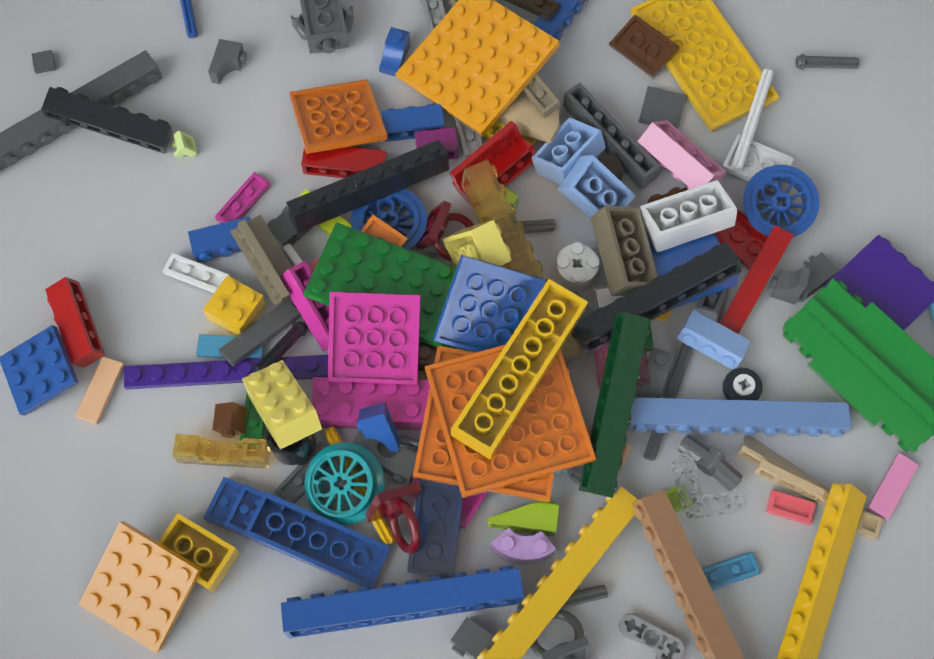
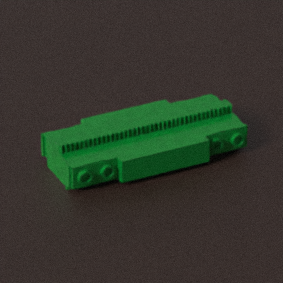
[782,278,934,453]

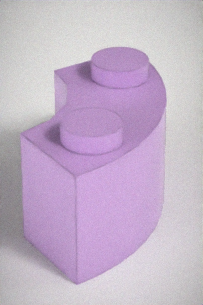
[490,528,556,565]

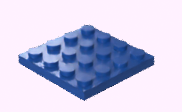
[432,254,546,352]

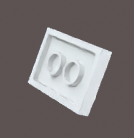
[722,134,794,192]

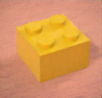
[203,275,267,336]

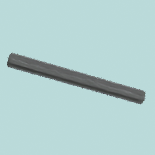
[644,343,693,461]

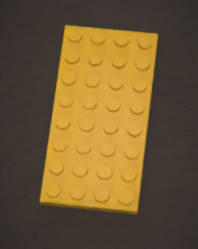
[630,0,779,132]

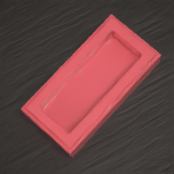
[766,489,816,526]

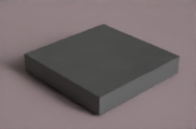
[638,86,687,129]

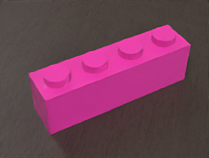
[280,260,330,352]

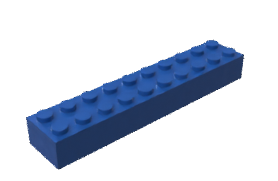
[281,565,524,638]

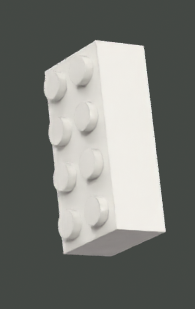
[640,180,737,252]

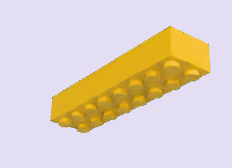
[451,279,588,460]

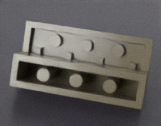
[230,215,292,306]

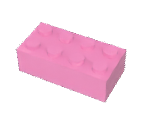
[638,120,727,190]

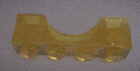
[172,434,270,469]

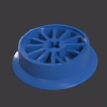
[743,165,819,237]
[351,189,427,249]

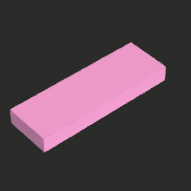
[866,453,919,521]

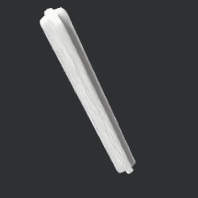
[731,69,774,171]

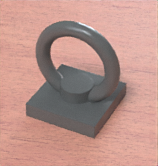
[530,609,590,659]

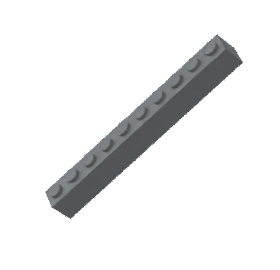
[0,50,163,171]

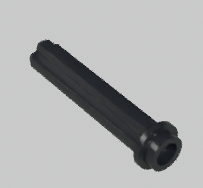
[255,321,308,371]

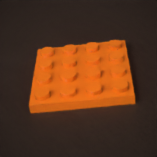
[289,79,387,154]

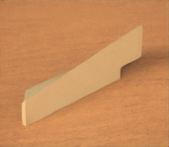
[737,435,831,507]

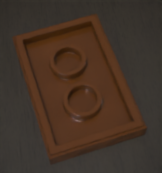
[609,15,680,79]

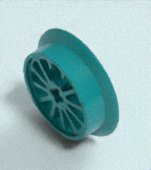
[305,442,385,525]

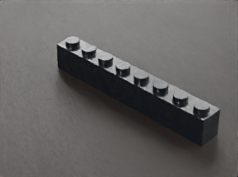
[286,140,449,233]
[573,242,742,355]

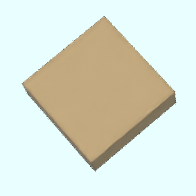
[856,510,883,540]

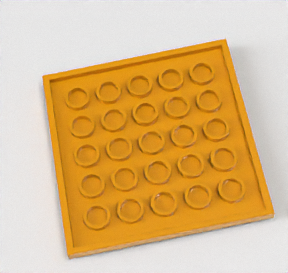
[395,0,561,136]

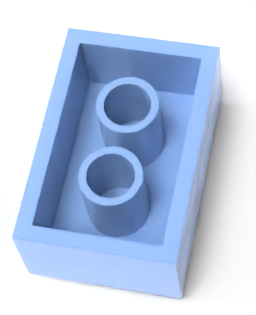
[532,117,606,185]
[557,155,635,219]

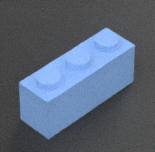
[677,310,750,370]

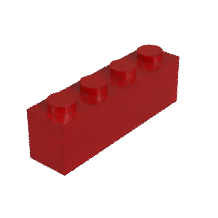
[301,146,387,178]
[45,277,105,368]

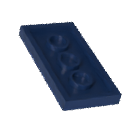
[407,479,464,578]

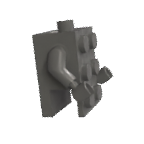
[291,0,354,54]

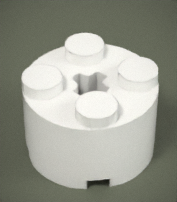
[554,242,599,292]

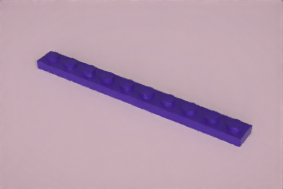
[124,355,328,390]

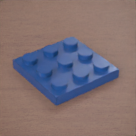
[0,325,79,415]

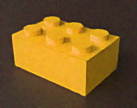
[158,513,240,593]

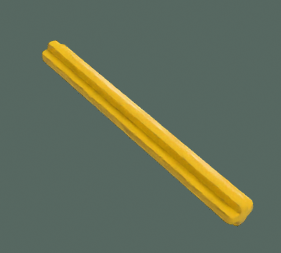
[324,426,395,546]

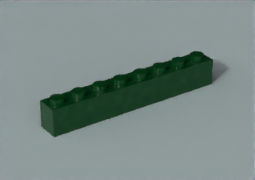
[579,312,650,498]

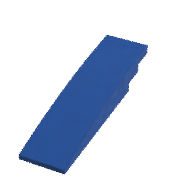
[203,477,391,589]

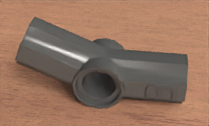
[678,434,743,491]

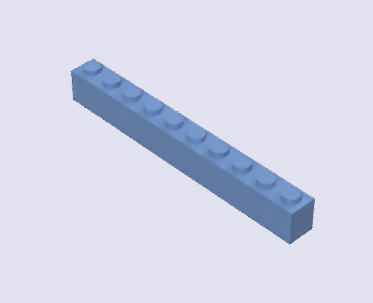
[627,398,851,437]

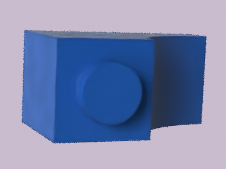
[379,27,410,77]
[356,402,401,453]

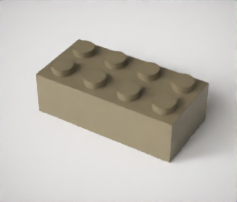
[591,206,658,296]

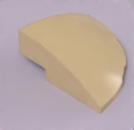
[499,90,561,143]

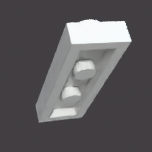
[163,253,230,293]

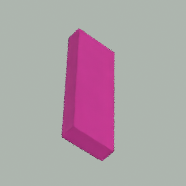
[215,172,271,223]

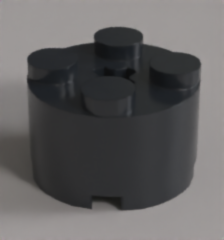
[266,428,317,466]

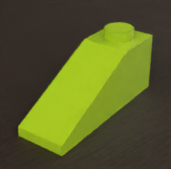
[487,500,559,537]

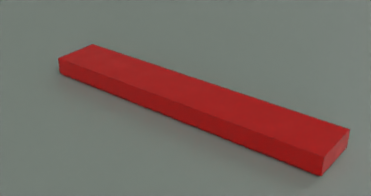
[719,225,794,334]

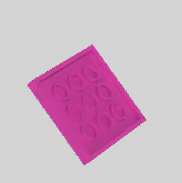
[328,291,421,385]

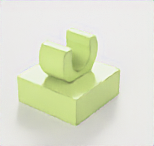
[171,130,198,157]

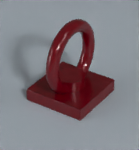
[415,200,474,261]
[365,482,422,554]

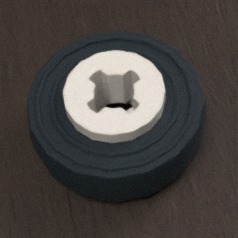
[723,367,763,400]

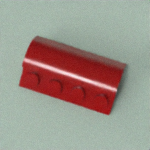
[449,121,536,211]

